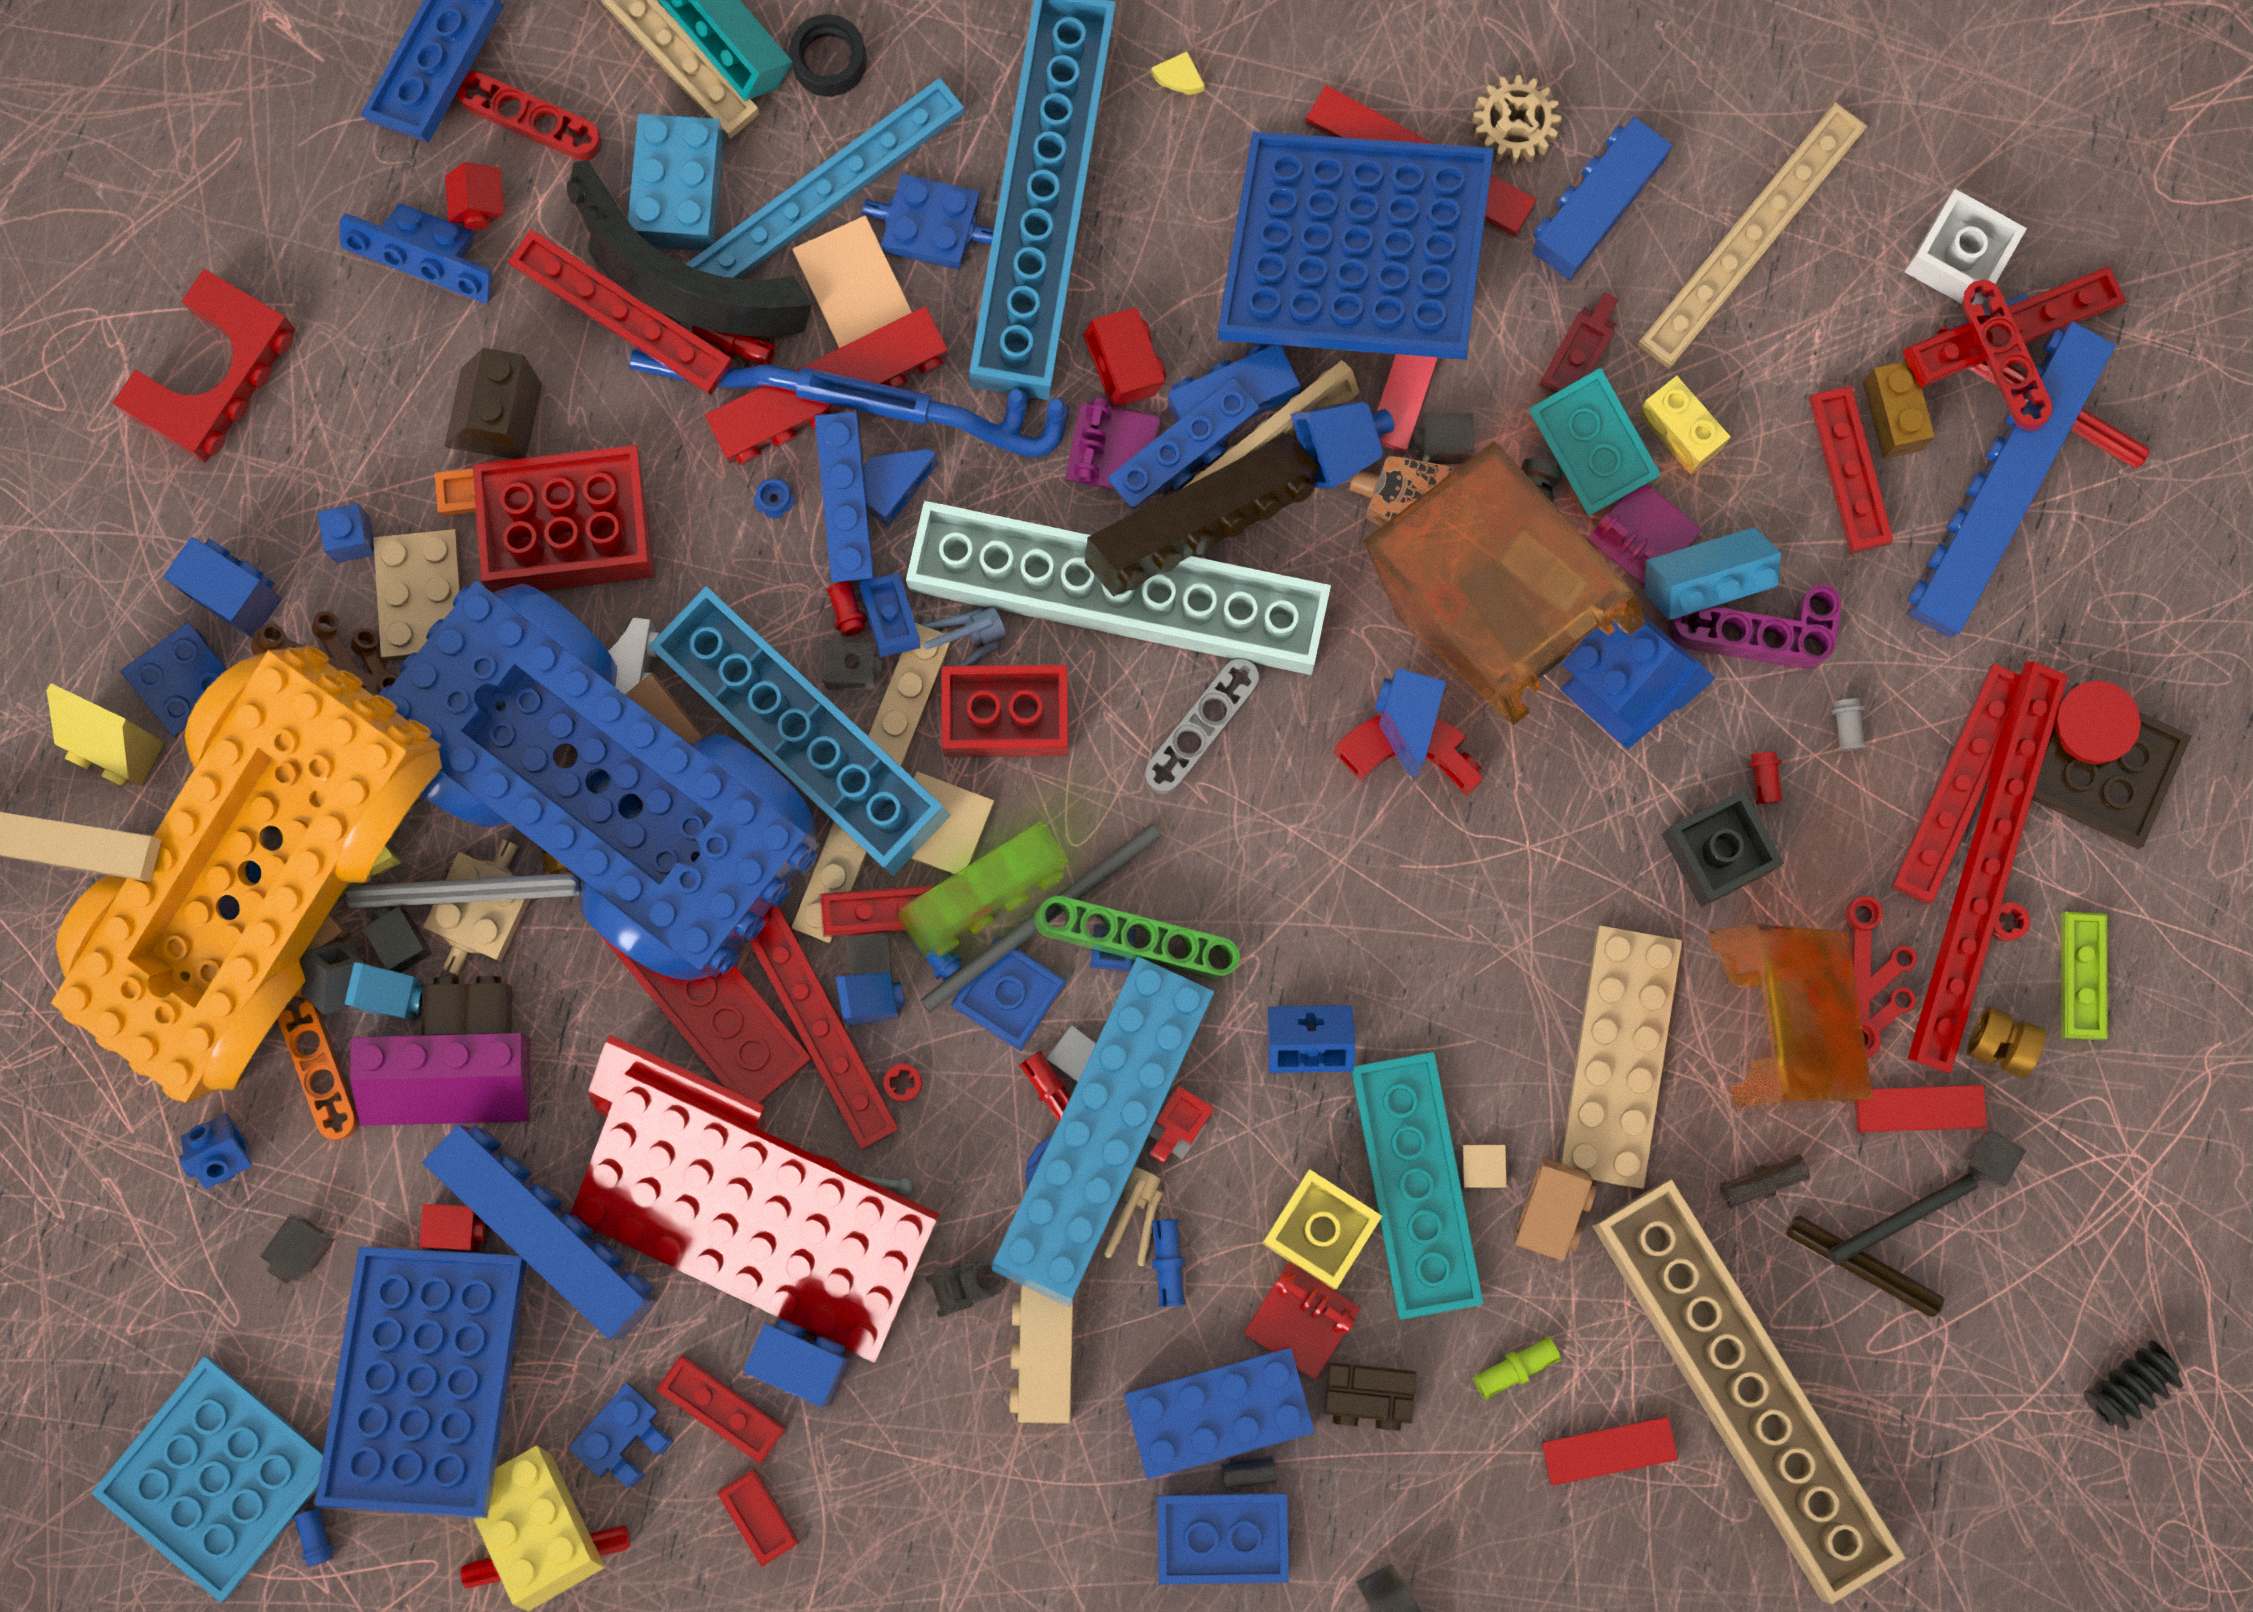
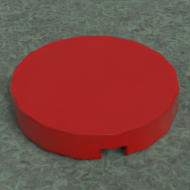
[2054,680,2141,765]

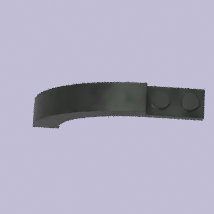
[567,159,812,337]

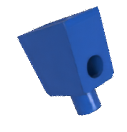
[1290,401,1394,488]

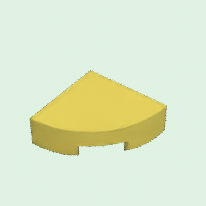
[1151,52,1205,95]

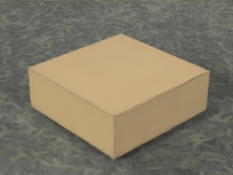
[1462,1145,1506,1188]

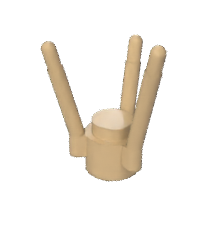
[1104,1167,1163,1266]

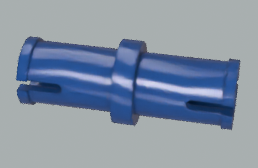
[1152,1219,1186,1307]

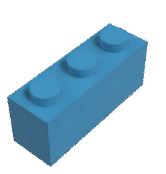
[1644,527,1781,620]

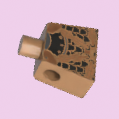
[1349,456,1453,549]

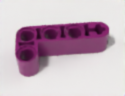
[1668,585,1841,669]

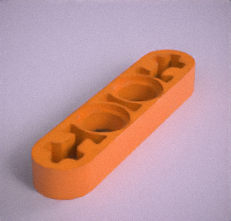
[277,987,359,1141]

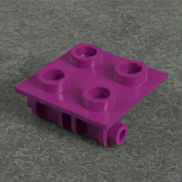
[1065,398,1161,490]
[1587,484,1703,586]

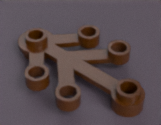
[251,611,399,696]

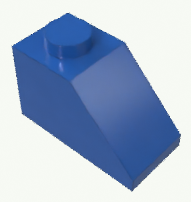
[863,449,938,528]
[836,972,905,1027]

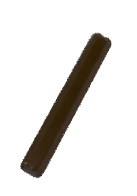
[1786,1216,1945,1317]

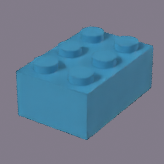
[628,114,725,251]

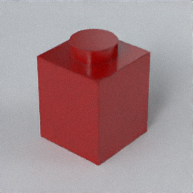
[445,162,504,230]
[419,1204,488,1251]

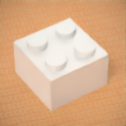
[1904,189,2027,305]

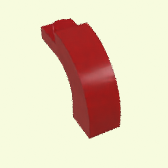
[1333,715,1483,796]

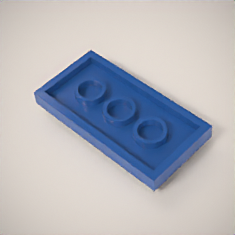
[361,0,504,143]

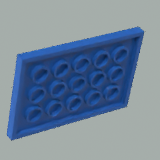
[315,1247,527,1519]

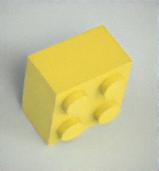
[1261,1169,1382,1290]

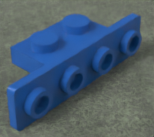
[340,203,492,303]
[1108,378,1259,509]

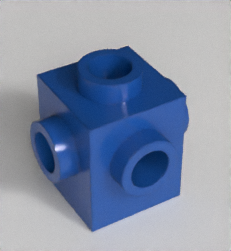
[179,1113,252,1189]

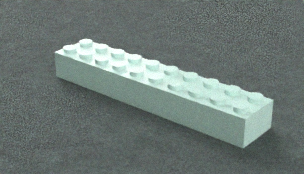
[906,501,1331,675]

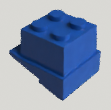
[1559,601,1715,749]

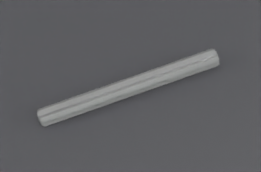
[346,873,582,908]

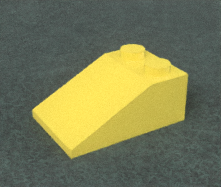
[47,683,165,787]

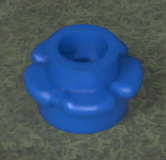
[754,479,794,518]

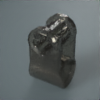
[925,1258,1010,1318]

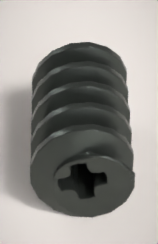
[2083,1340,2184,1431]

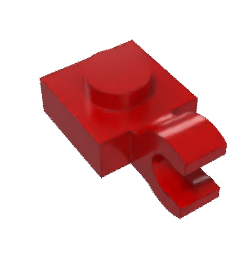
[1149,1085,1214,1165]

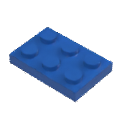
[1157,1493,1289,1585]

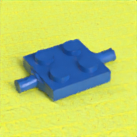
[862,173,994,270]

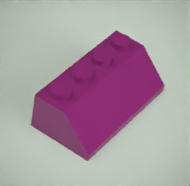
[350,1033,531,1126]

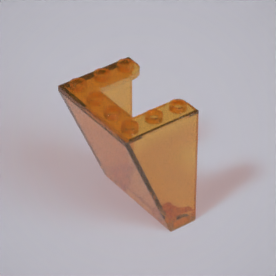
[1363,441,1646,726]
[1709,924,1873,1116]

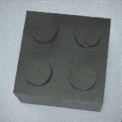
[1661,789,1784,908]

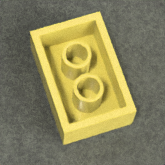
[473,1445,605,1612]

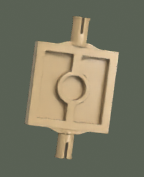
[423,839,531,976]

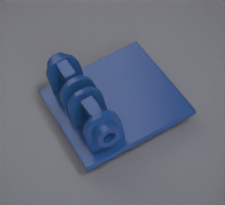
[120,622,227,736]

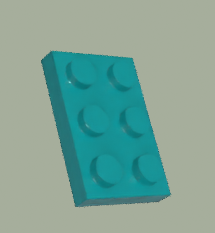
[1528,368,1661,516]

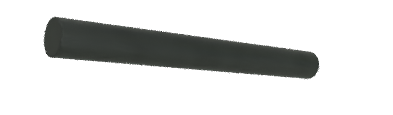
[1827,1173,1978,1265]

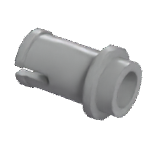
[1831,698,1866,752]

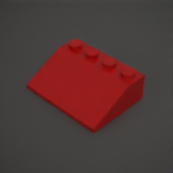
[472,445,655,593]

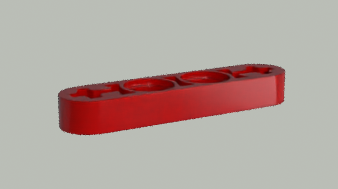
[456,71,602,161]
[1962,280,2052,431]

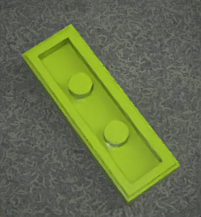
[2061,912,2107,1040]

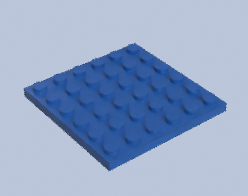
[1218,132,1494,360]

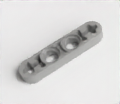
[1145,659,1259,795]

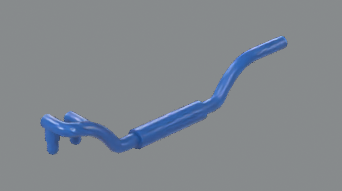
[629,349,1070,458]

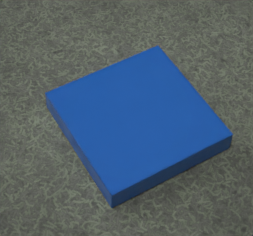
[950,935,1067,1052]

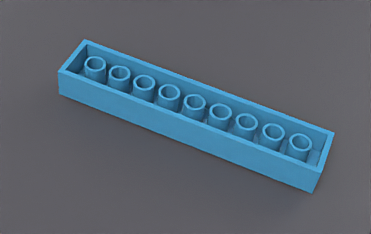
[969,0,1116,401]

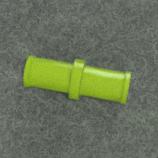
[1473,1336,1561,1400]

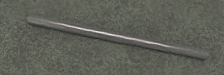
[920,824,1161,1013]

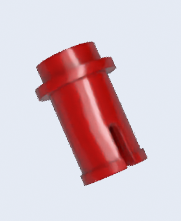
[826,581,867,637]
[1748,752,1783,804]

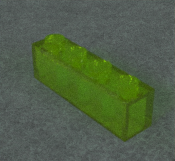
[897,820,1069,958]

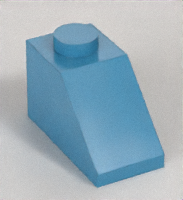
[345,962,423,1022]

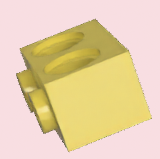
[1638,376,1731,475]

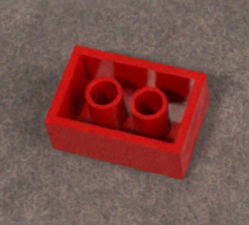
[942,665,1069,757]

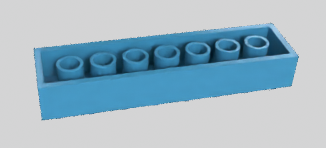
[649,586,951,876]
[992,956,1215,1307]

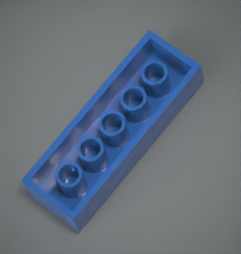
[422,1124,658,1340]

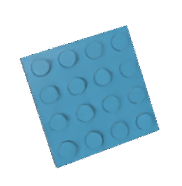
[91,1356,324,1603]

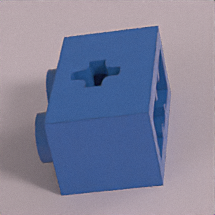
[1267,1005,1355,1073]

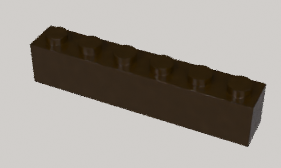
[1085,434,1319,597]

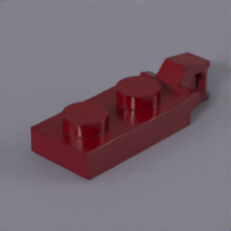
[1539,292,1619,394]

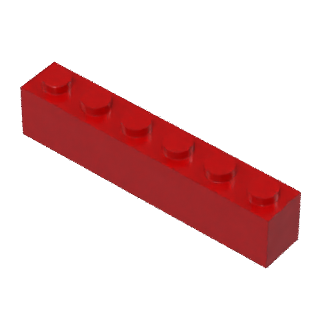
[705,306,948,465]

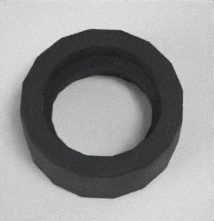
[789,14,867,97]

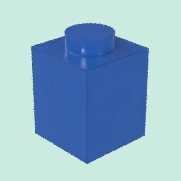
[317,504,374,563]

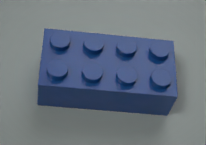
[1124,1347,1315,1480]

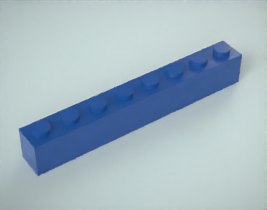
[1906,321,2116,638]

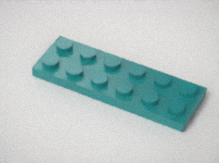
[1351,1052,1484,1320]

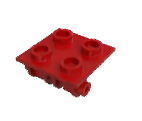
[1243,1261,1361,1381]

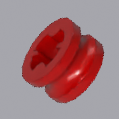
[1992,902,2030,942]
[883,1063,922,1103]

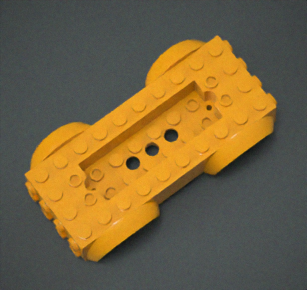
[51,646,442,1103]

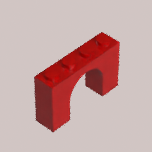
[112,269,296,463]

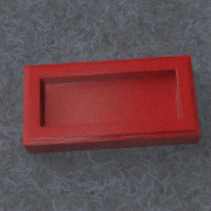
[717,1469,800,1567]

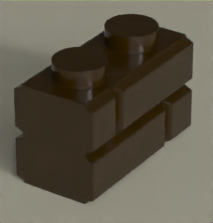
[1324,1362,1417,1431]

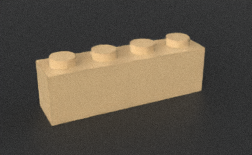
[1010,1281,1073,1423]

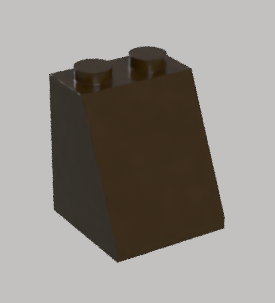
[444,348,542,459]

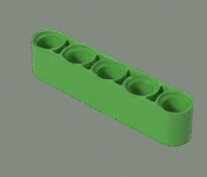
[1034,896,1240,979]

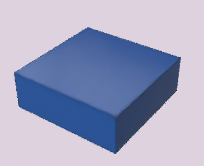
[1090,925,1136,972]

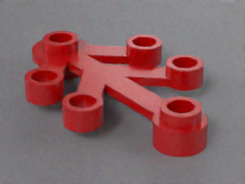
[1804,896,1917,1060]

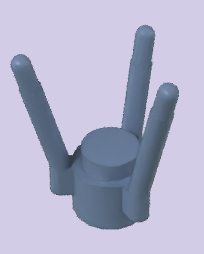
[920,607,1006,666]

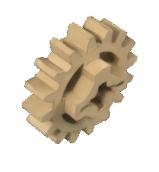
[1472,75,1561,165]

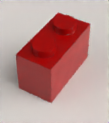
[1083,307,1166,408]

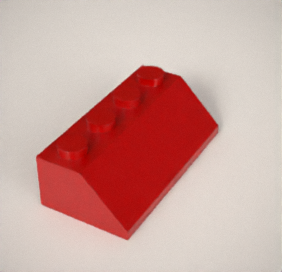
[588,1035,766,1131]

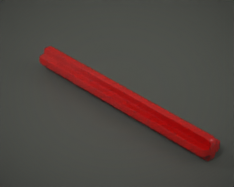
[1933,326,2150,468]

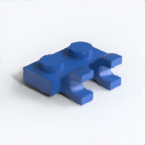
[568,1383,674,1488]

